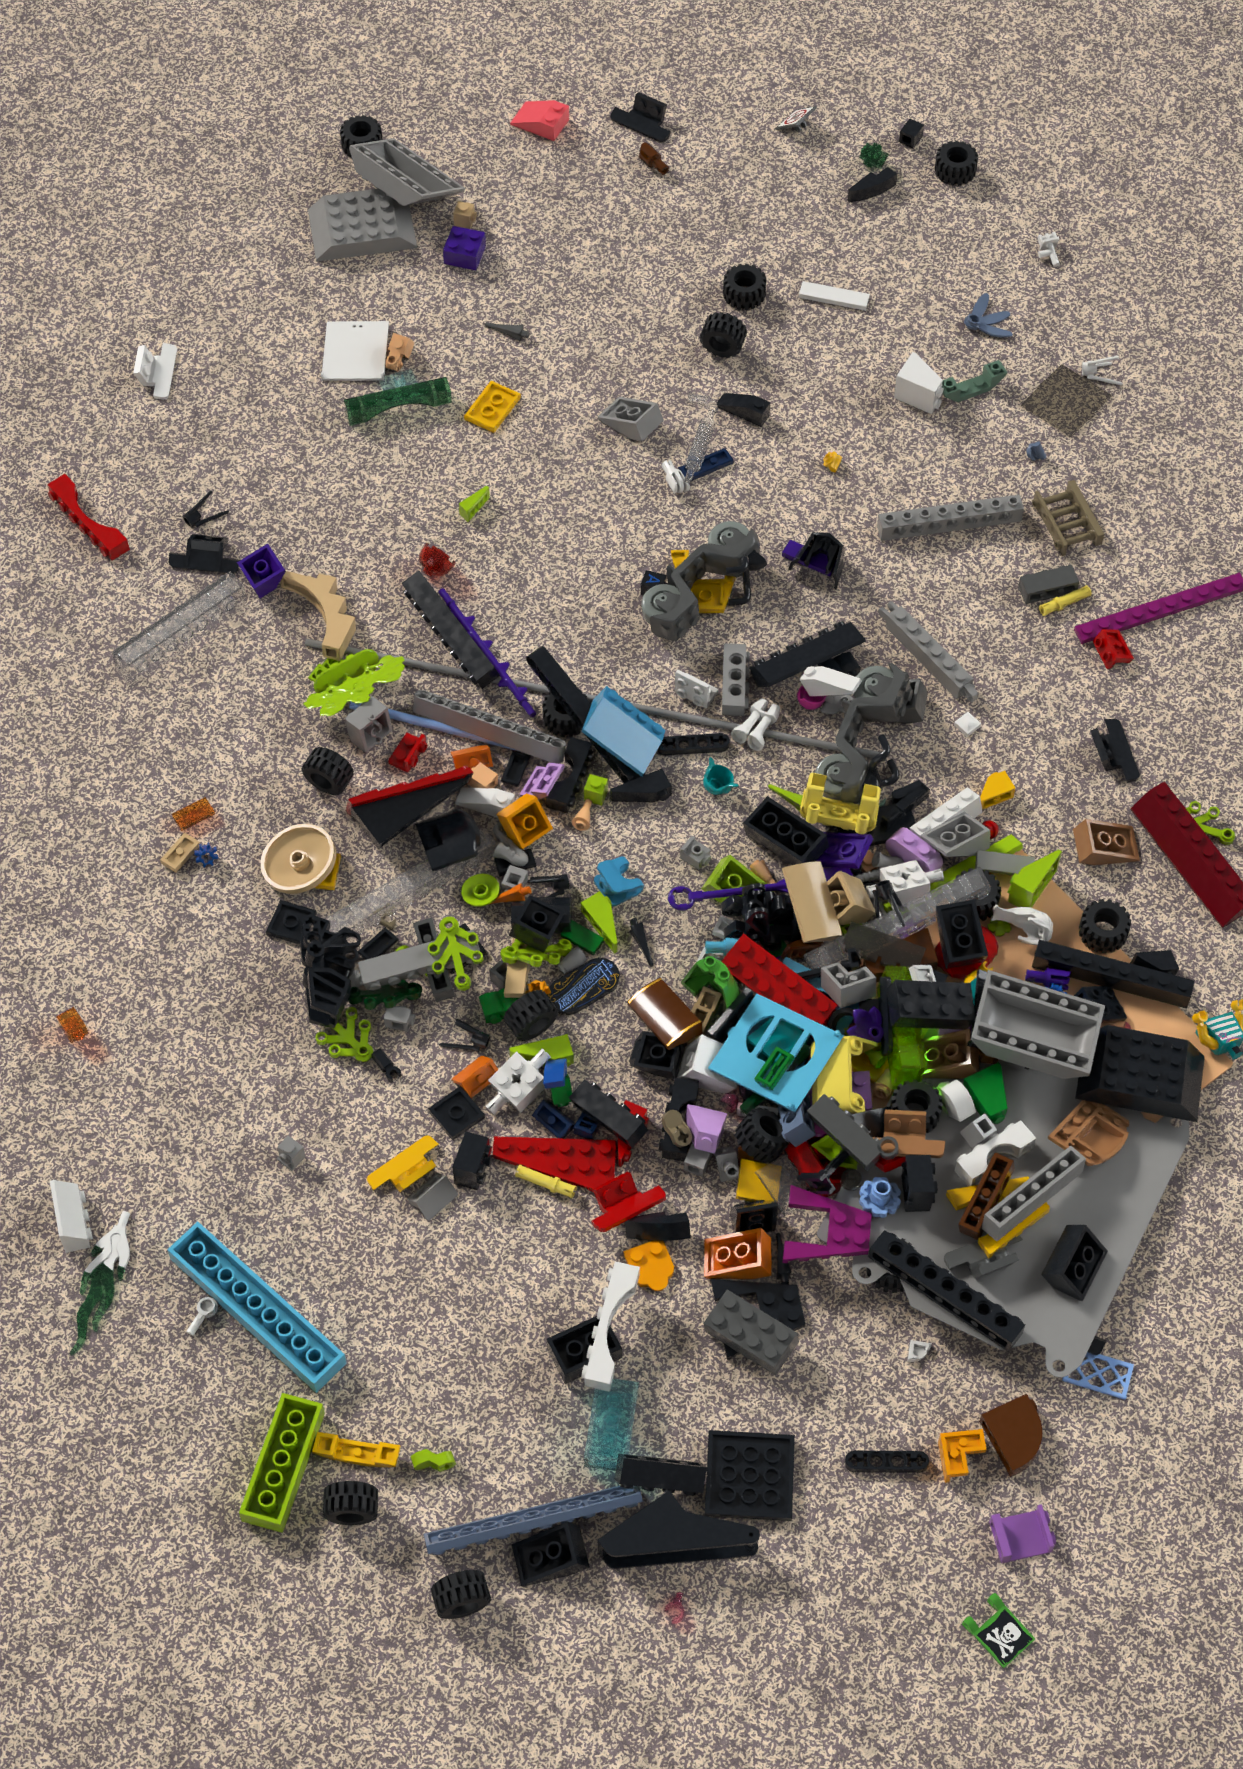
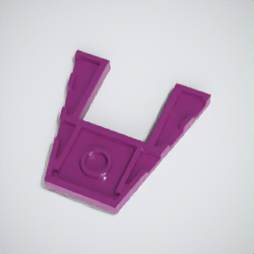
[783,1185,872,1263]

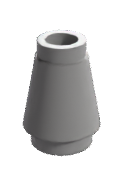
[557,947,587,974]

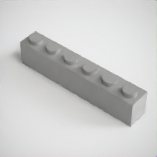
[358,930,481,990]
[982,1146,1086,1241]

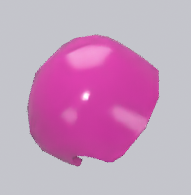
[797,685,826,710]

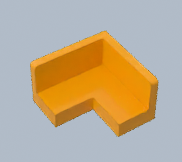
[938,1429,987,1483]

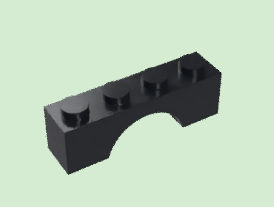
[546,737,595,813]
[659,1077,699,1161]

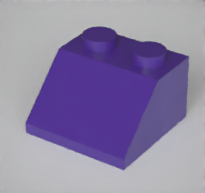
[237,543,286,599]

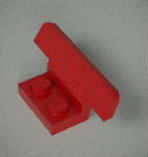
[591,1172,666,1232]

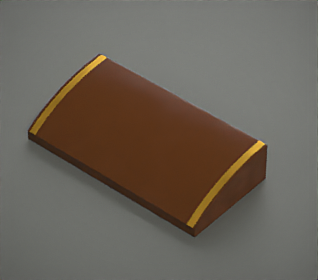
[627,977,703,1050]

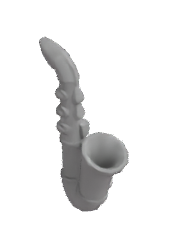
[493,822,528,866]
[855,851,904,882]

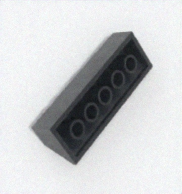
[749,620,866,688]

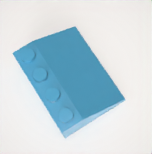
[582,686,666,776]

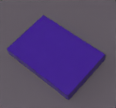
[816,832,874,869]

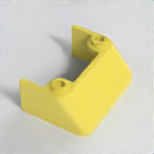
[811,1036,878,1114]

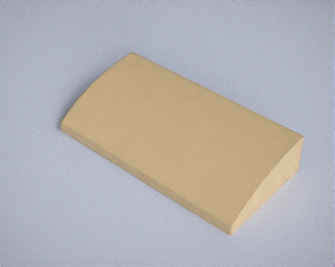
[782,861,842,943]

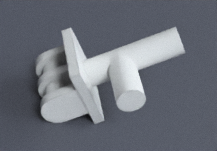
[1038,232,1060,267]

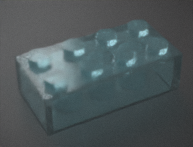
[584,1379,639,1471]

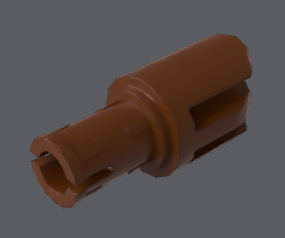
[638,142,669,175]

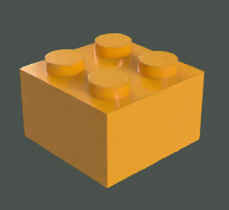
[496,793,553,849]

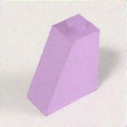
[684,1104,727,1154]

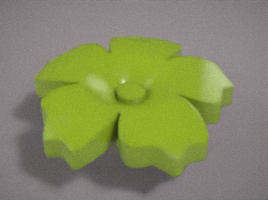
[987,920,1012,937]

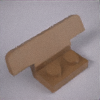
[872,1110,945,1158]

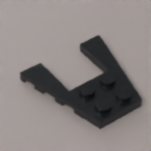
[711,1279,806,1360]

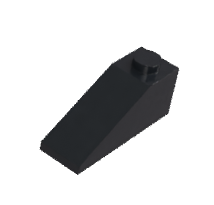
[715,393,771,427]
[610,769,672,802]

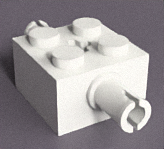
[866,860,944,910]
[485,1049,551,1115]

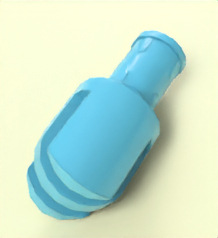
[705,938,739,956]

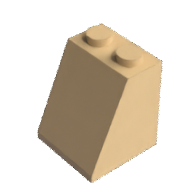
[827,871,875,925]

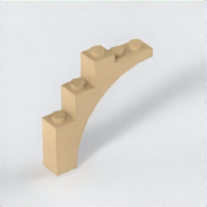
[280,571,356,661]

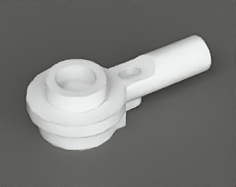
[186,1297,218,1336]

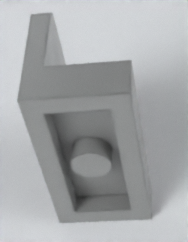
[407,1173,458,1220]

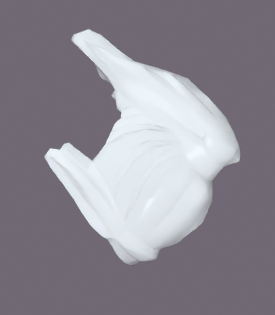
[991,904,1053,945]

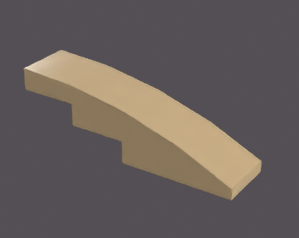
[504,938,531,998]

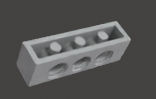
[722,643,750,716]

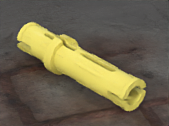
[1039,585,1092,616]
[515,1165,577,1198]

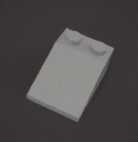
[598,397,664,441]
[921,812,990,857]

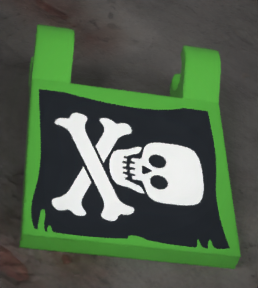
[962,1593,1035,1669]

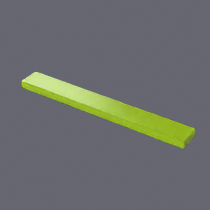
[883,834,1023,919]

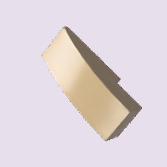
[685,986,723,1044]

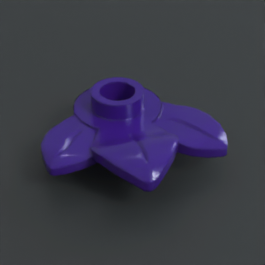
[846,1007,883,1042]

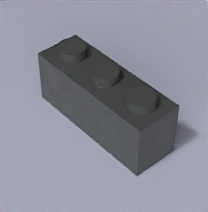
[1018,565,1079,604]

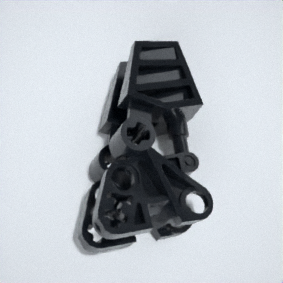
[721,883,802,951]
[299,915,361,1028]

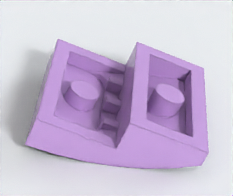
[519,763,565,799]

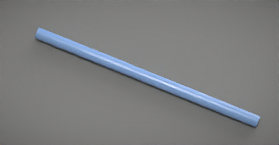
[349,702,524,753]

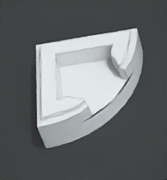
[907,1340,932,1362]

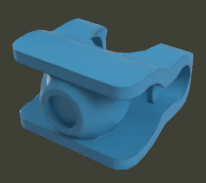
[594,856,645,907]

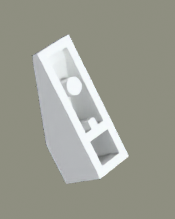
[800,666,862,696]
[455,788,515,818]

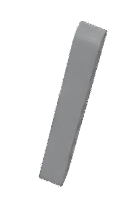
[413,690,566,764]

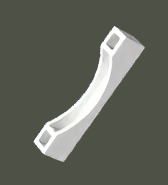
[581,1261,640,1392]

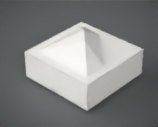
[954,712,981,737]

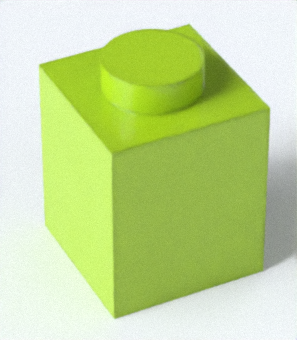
[584,774,608,806]

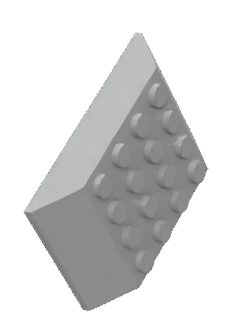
[349,138,465,206]
[308,189,417,262]
[971,970,1105,1079]

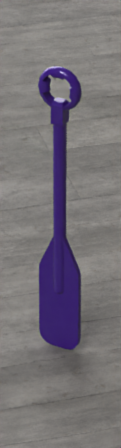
[668,867,853,911]

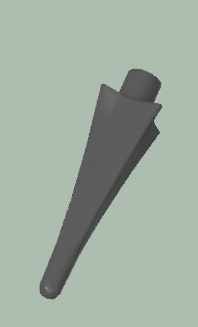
[485,323,530,341]

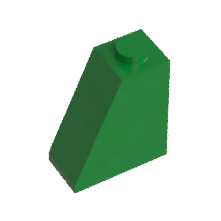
[963,1062,1007,1124]

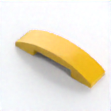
[312,1432,401,1468]

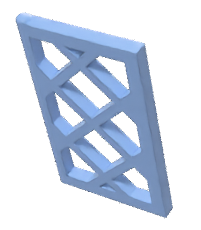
[1062,1352,1134,1400]

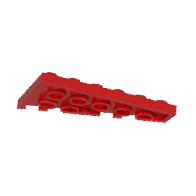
[493,1136,616,1192]

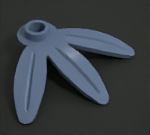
[964,293,1013,337]

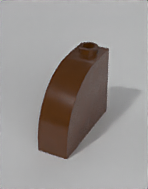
[979,1394,1043,1478]

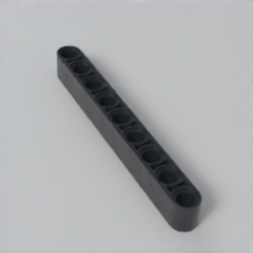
[526,646,645,783]

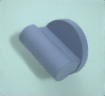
[1026,442,1047,461]

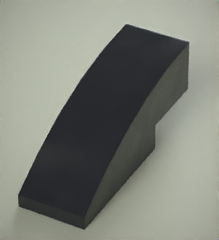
[847,167,897,202]
[624,1211,691,1241]

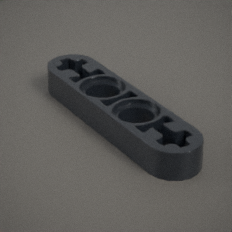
[657,733,730,756]
[844,1450,929,1473]

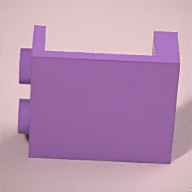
[989,1504,1056,1563]

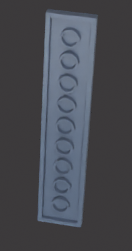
[423,1486,643,1555]

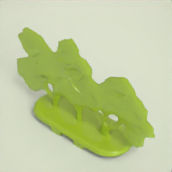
[303,649,405,716]

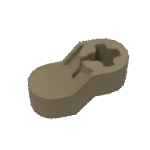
[662,1110,692,1148]

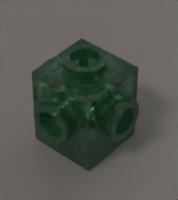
[859,142,889,169]

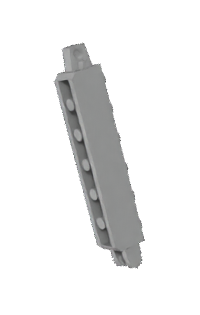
[878,601,978,703]

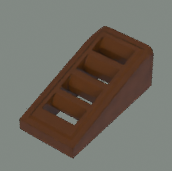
[781,939,824,960]

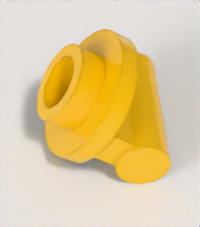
[823,451,842,473]

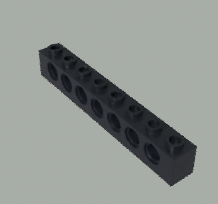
[868,1230,1026,1352]

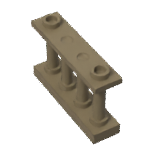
[1032,480,1104,556]

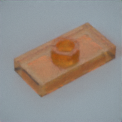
[172,797,215,831]

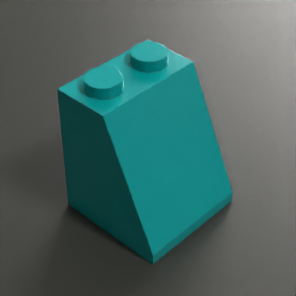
[746,1017,807,1068]

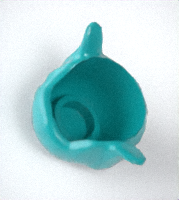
[703,757,739,795]

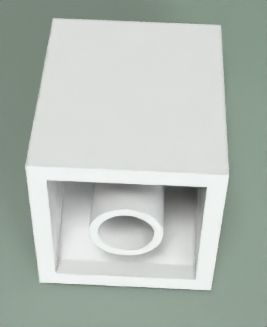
[894,352,944,414]
[677,1035,739,1094]

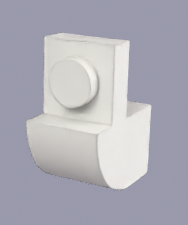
[934,1079,976,1122]

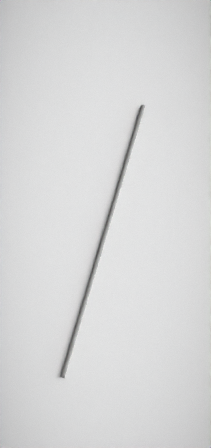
[305,638,886,761]

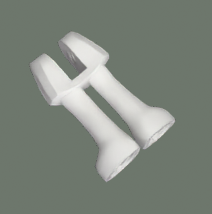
[731,698,780,751]

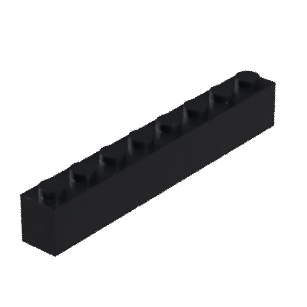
[402,570,500,689]
[1032,939,1195,1009]

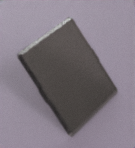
[1021,364,1112,437]

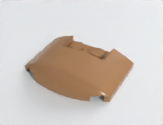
[1047,1100,1129,1166]

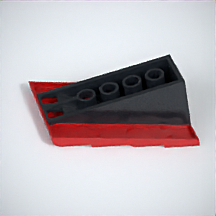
[345,766,474,849]

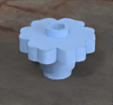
[859,1177,901,1218]

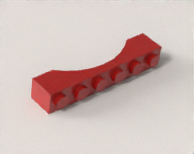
[47,474,130,561]

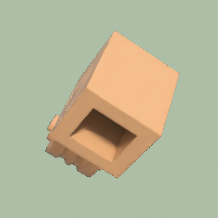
[386,333,415,372]

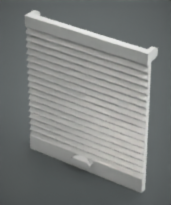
[321,321,389,381]

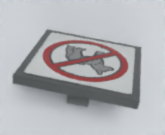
[775,106,817,132]

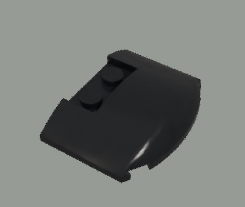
[415,808,481,872]

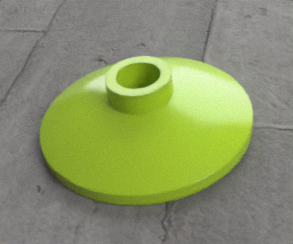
[461,873,500,907]

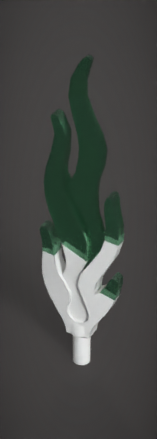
[70,1211,130,1356]

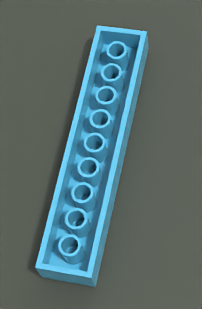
[167,1221,347,1393]

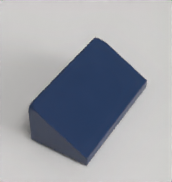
[531,1099,576,1139]

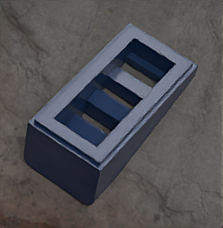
[574,1112,600,1139]

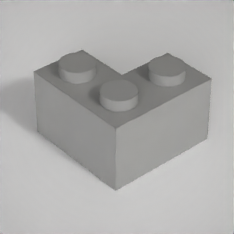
[821,962,876,1008]

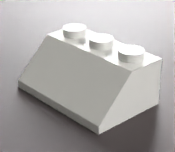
[50,1180,93,1253]

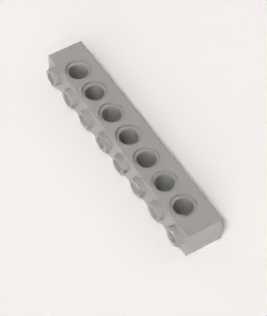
[877,494,1024,541]

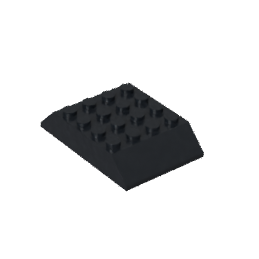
[1075,1025,1205,1122]

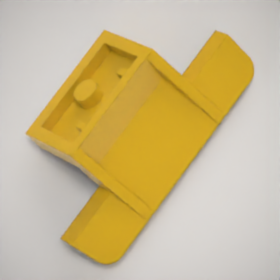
[367,1135,439,1192]

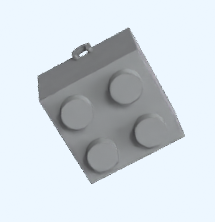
[345,696,393,753]

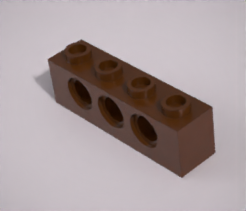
[958,1152,1015,1240]

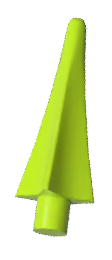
[768,784,803,811]

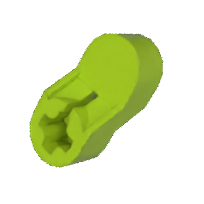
[410,1449,456,1472]

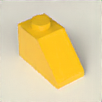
[980,770,1015,810]

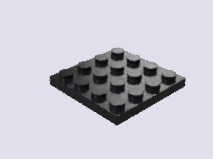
[705,1430,795,1521]

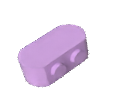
[886,827,943,872]

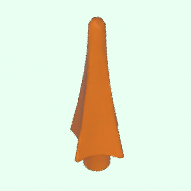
[490,883,531,904]

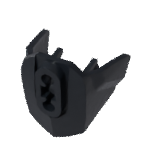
[788,532,845,590]

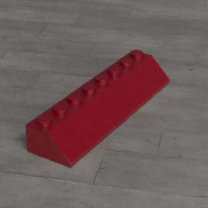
[1130,781,1243,928]

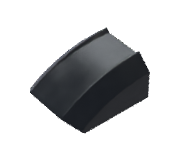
[629,1031,684,1079]

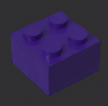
[443,226,486,271]

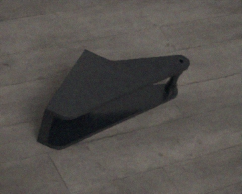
[597,1490,760,1569]

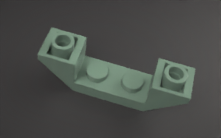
[942,360,1007,402]

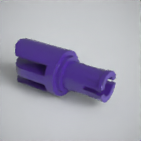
[1025,968,1071,991]

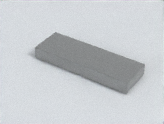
[975,850,1035,875]

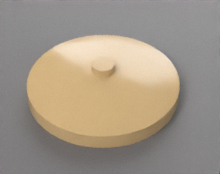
[261,824,336,894]

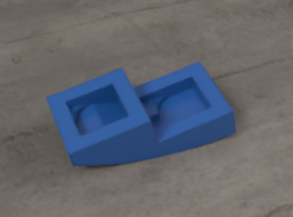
[543,1058,567,1089]

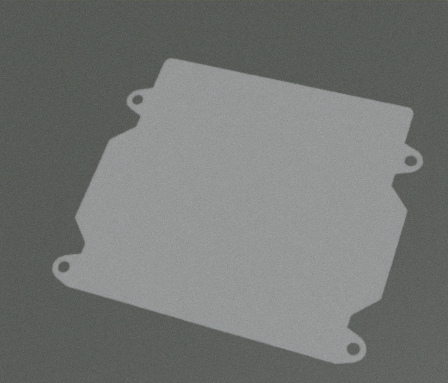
[817,1028,1189,1378]

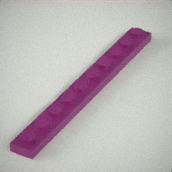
[1074,573,1243,644]

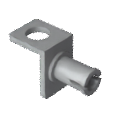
[713,1146,739,1182]

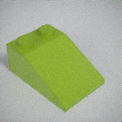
[1007,849,1062,908]
[701,855,774,903]

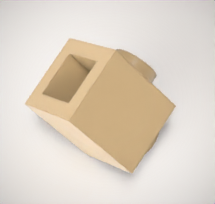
[453,201,477,229]

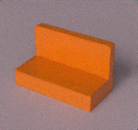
[450,744,493,769]
[452,1056,498,1098]

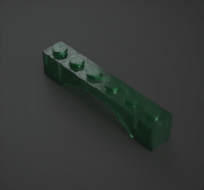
[344,377,452,426]

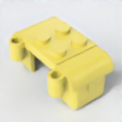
[800,773,881,834]

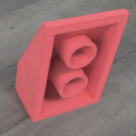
[510,100,569,141]

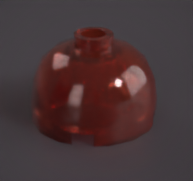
[419,543,456,577]

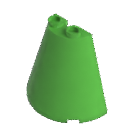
[681,956,742,1009]

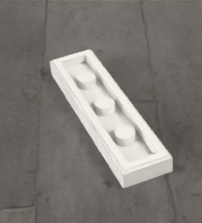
[799,281,870,311]

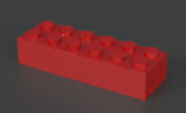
[721,933,839,1040]

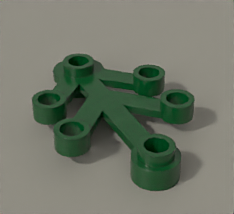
[348,980,423,1010]

